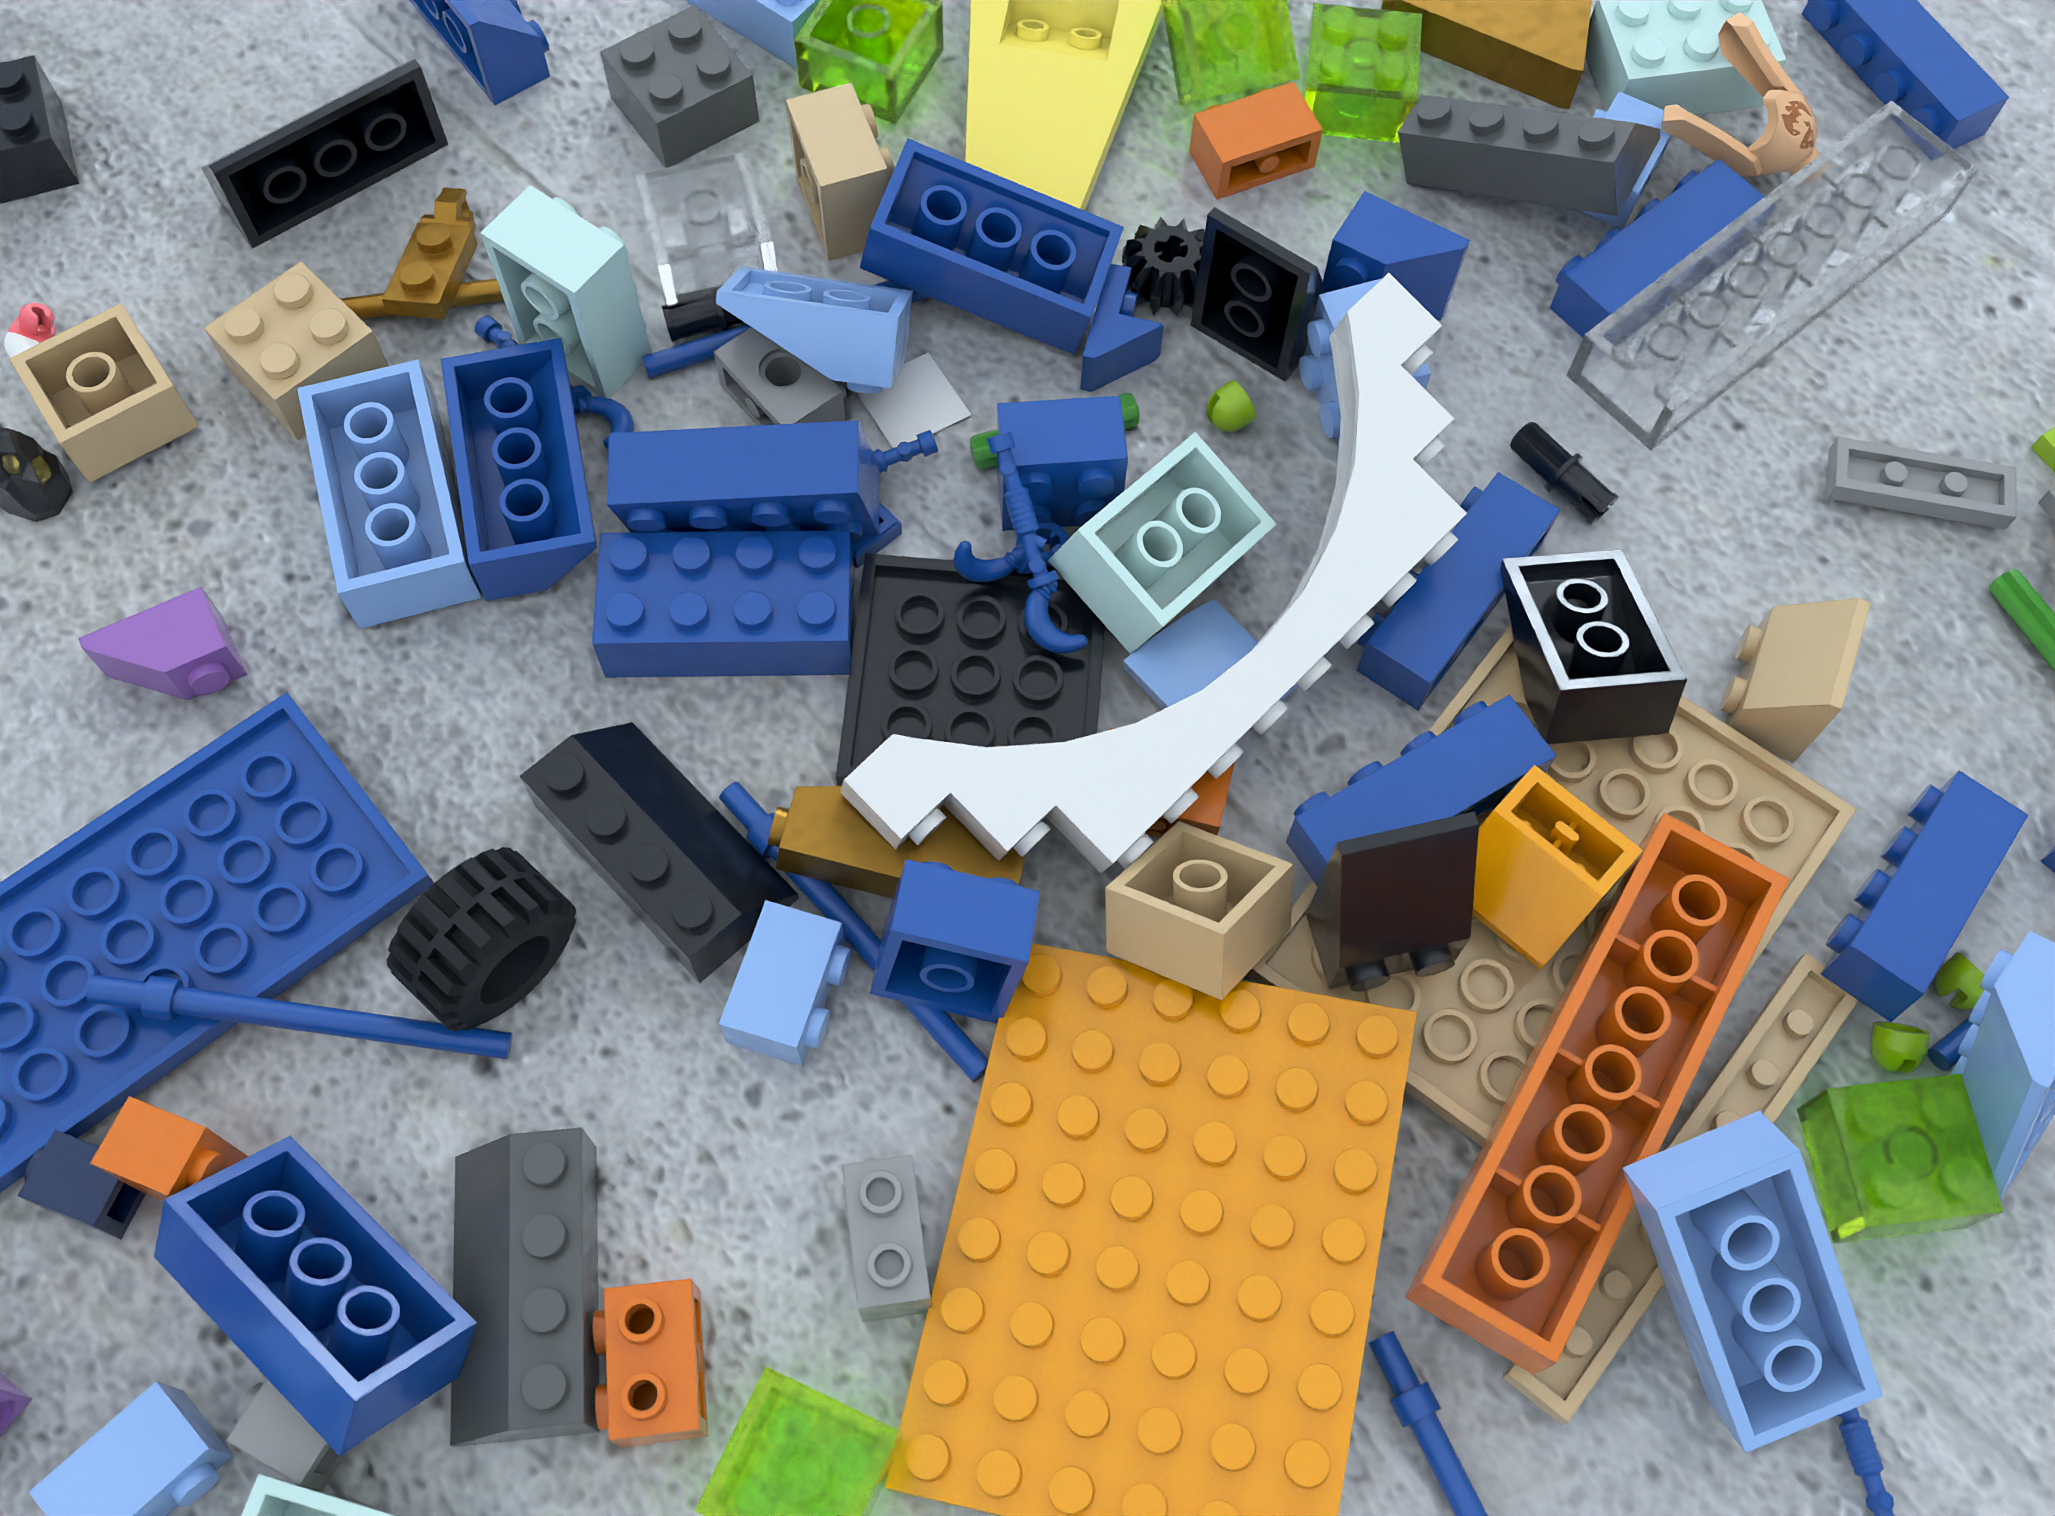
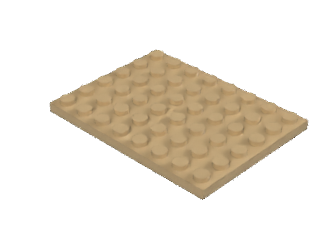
[1246,625,1857,1147]

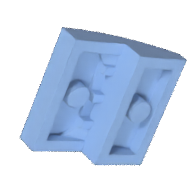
[1123,599,1298,710]

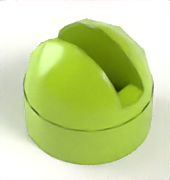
[1206,379,1257,432]
[1935,951,1985,1010]
[1870,1021,1931,1073]

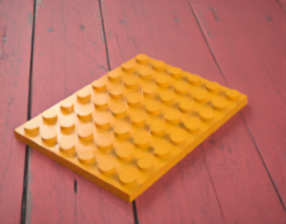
[885,943,1417,1516]

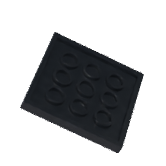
[836,553,1105,786]

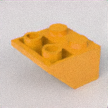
[1472,765,1643,970]

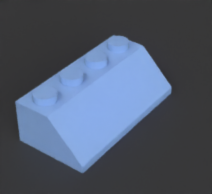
[1947,931,2055,1209]

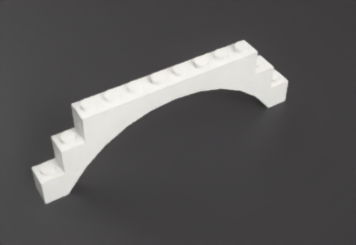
[840,273,1467,873]

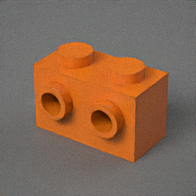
[593,1278,708,1447]

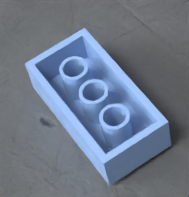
[297,359,482,629]
[1622,1110,1883,1453]

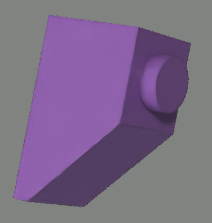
[78,587,247,700]

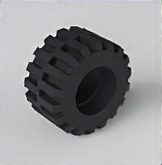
[386,847,577,1031]

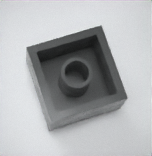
[600,5,760,169]

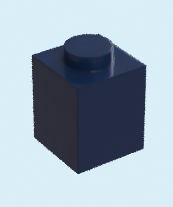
[17,1130,146,1239]

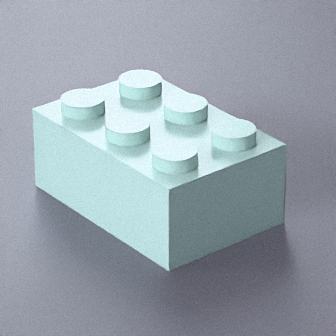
[1585,0,1787,115]
[480,185,651,398]
[1048,432,1277,654]

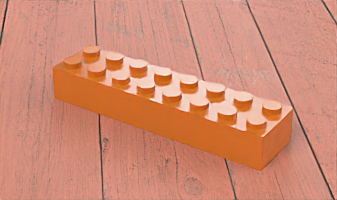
[1404,813,1790,1375]

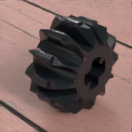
[1122,216,1205,317]

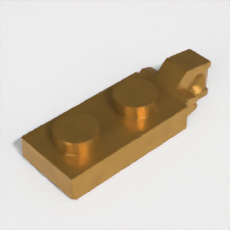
[382,187,478,319]

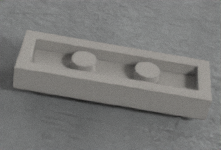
[1827,437,2017,530]

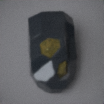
[0,427,73,522]

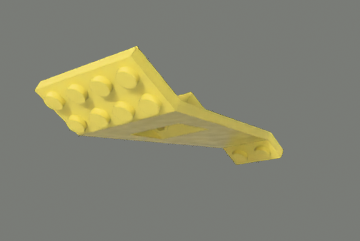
[964,0,1168,211]

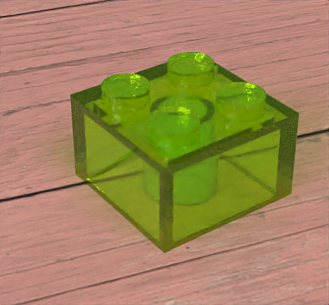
[794,0,944,124]
[1161,0,1300,106]
[1301,3,1422,143]
[1797,1074,2004,1244]
[695,1366,903,1516]

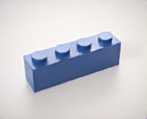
[1802,0,2009,159]
[1549,159,1769,351]
[1356,472,1560,711]
[1286,694,1557,887]
[1821,770,2028,1022]

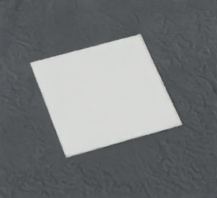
[856,352,971,448]

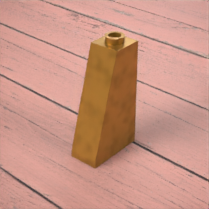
[1380,0,1592,109]
[767,786,1025,899]

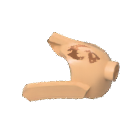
[1661,12,1823,179]

